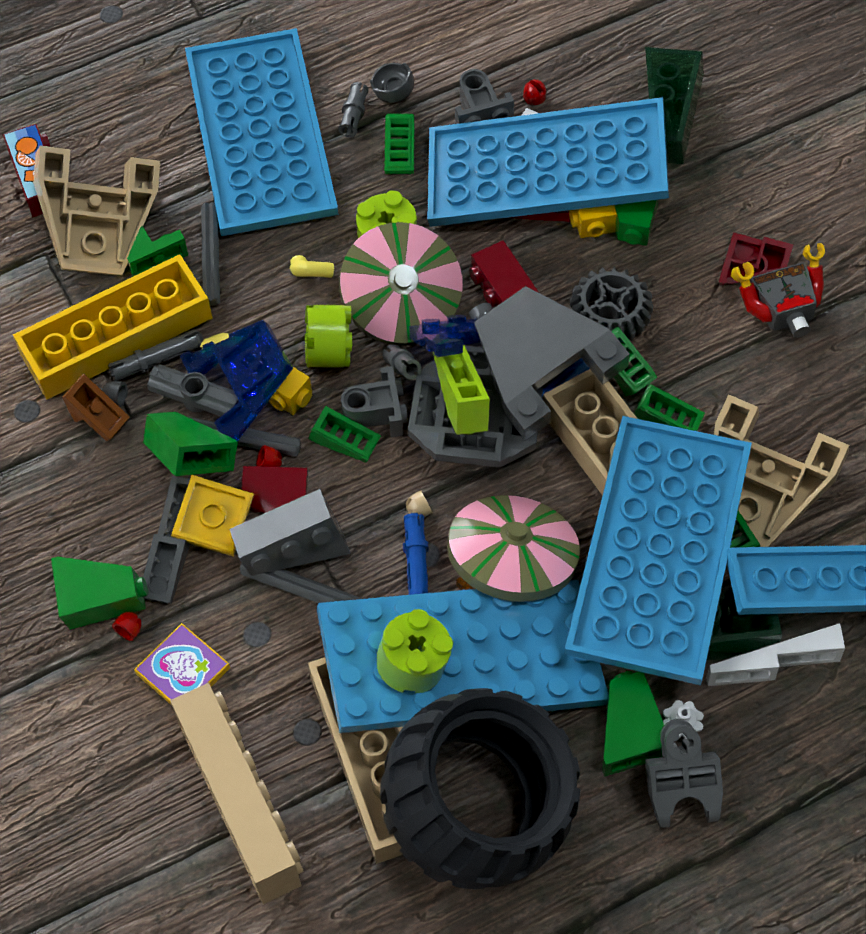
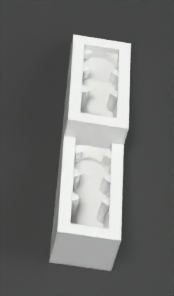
[707,623,845,686]

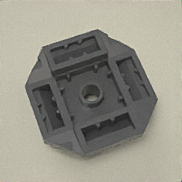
[408,344,543,467]

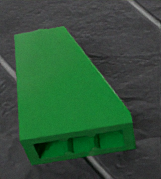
[614,200,659,246]
[143,412,238,476]
[51,556,148,630]
[602,671,664,777]

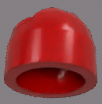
[523,79,546,105]
[256,445,282,467]
[112,612,142,641]

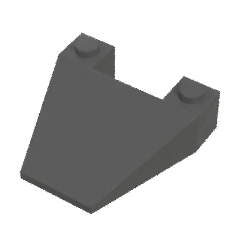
[474,286,630,440]

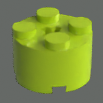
[356,191,417,238]
[305,305,352,367]
[377,609,453,693]

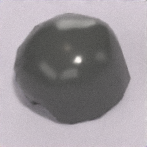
[370,62,414,103]

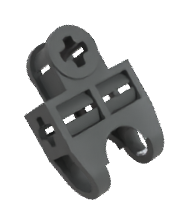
[645,719,723,828]

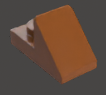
[62,374,130,441]

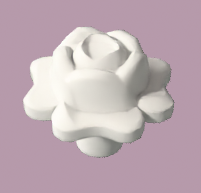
[663,700,704,739]

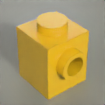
[569,205,617,238]
[261,359,312,415]

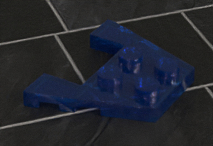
[409,315,480,357]
[180,320,293,441]

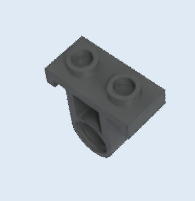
[455,69,514,124]
[341,366,408,437]

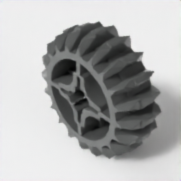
[570,266,653,341]

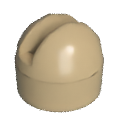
[406,490,433,519]

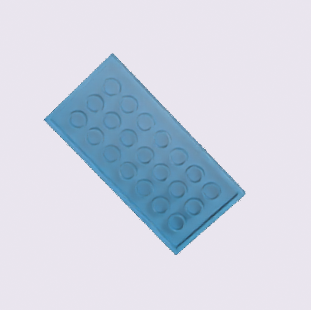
[185,28,339,236]
[427,97,669,227]
[564,416,752,685]
[316,580,609,733]

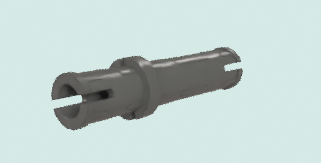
[108,329,202,381]

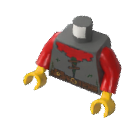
[731,243,825,338]

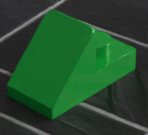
[127,226,189,277]

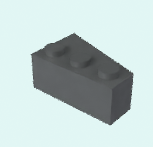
[229,489,351,576]

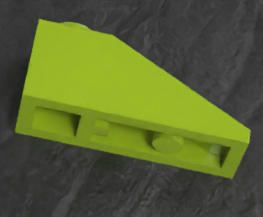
[433,345,490,435]

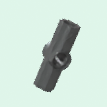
[147,364,245,421]

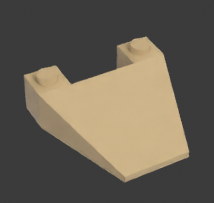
[33,146,160,276]
[714,394,849,547]

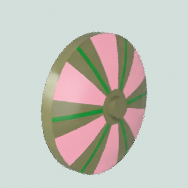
[339,222,463,345]
[447,495,580,602]

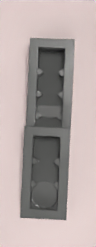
[143,475,190,605]

